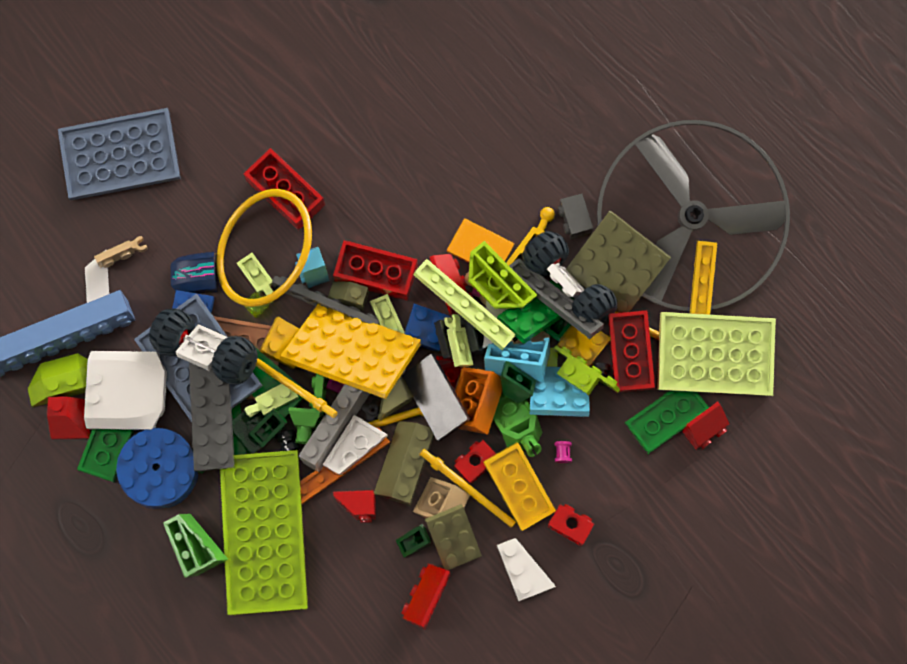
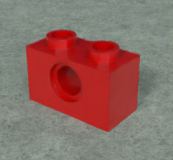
[454,440,496,485]
[548,504,594,547]

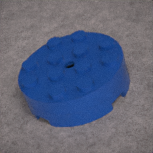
[117,428,198,509]

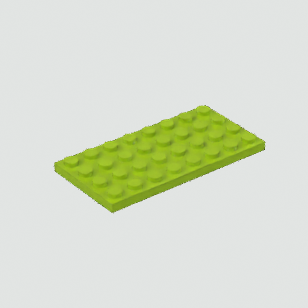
[220,450,308,615]

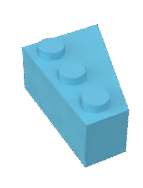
[295,247,330,288]
[484,338,550,382]

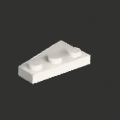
[323,415,388,476]
[497,538,556,601]

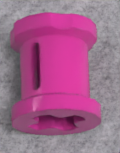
[554,441,572,463]

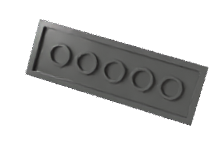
[189,362,235,471]

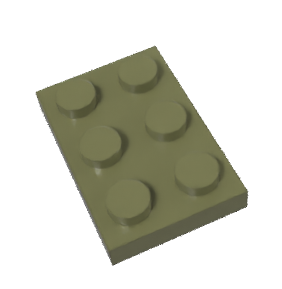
[425,504,482,570]

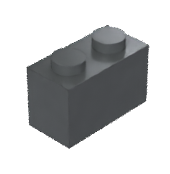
[557,193,593,240]

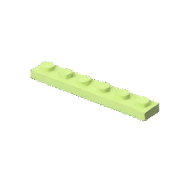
[413,259,516,350]

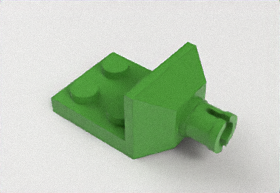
[289,374,327,444]
[493,394,543,457]

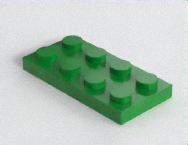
[497,280,575,344]

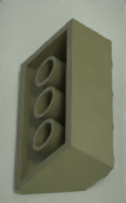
[374,421,435,506]

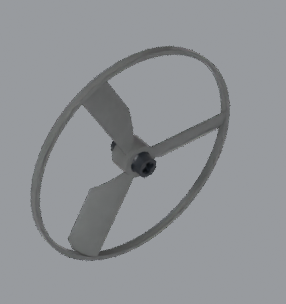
[597,120,790,312]

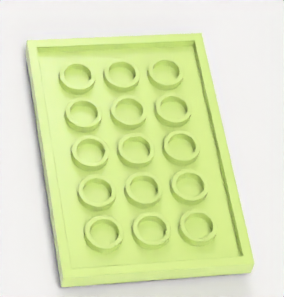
[657,312,776,396]

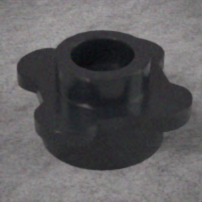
[361,399,380,421]

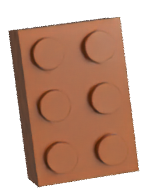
[455,367,502,434]

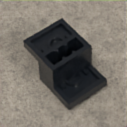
[434,316,494,359]

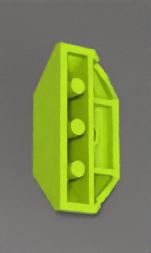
[468,241,537,309]
[28,353,88,407]

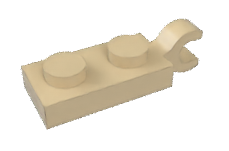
[94,236,148,268]

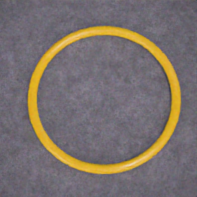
[216,189,312,307]

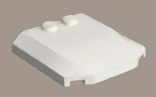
[84,351,167,430]

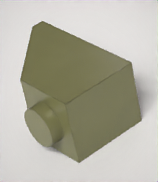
[328,281,369,311]
[378,377,413,421]

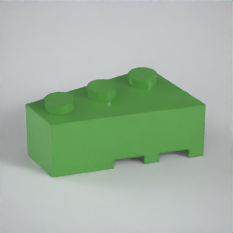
[163,514,229,577]

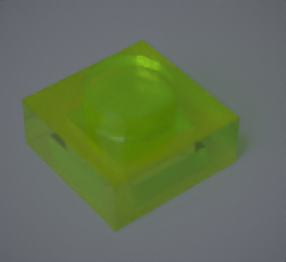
[243,291,269,319]

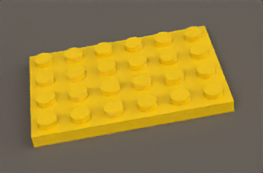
[281,304,421,399]

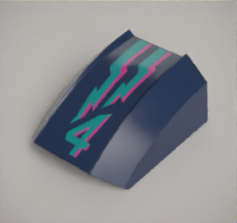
[171,252,218,294]

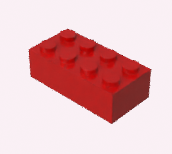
[244,148,325,231]
[333,240,418,301]
[608,310,655,393]

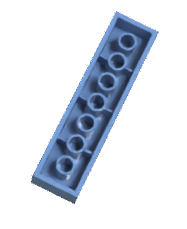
[0,290,135,377]

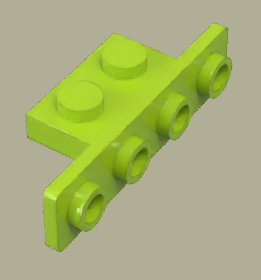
[554,345,620,395]

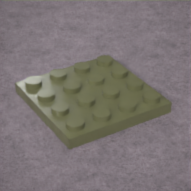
[566,211,671,313]

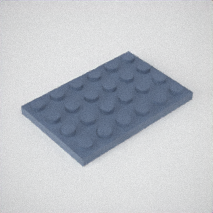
[58,108,181,200]
[134,294,263,422]

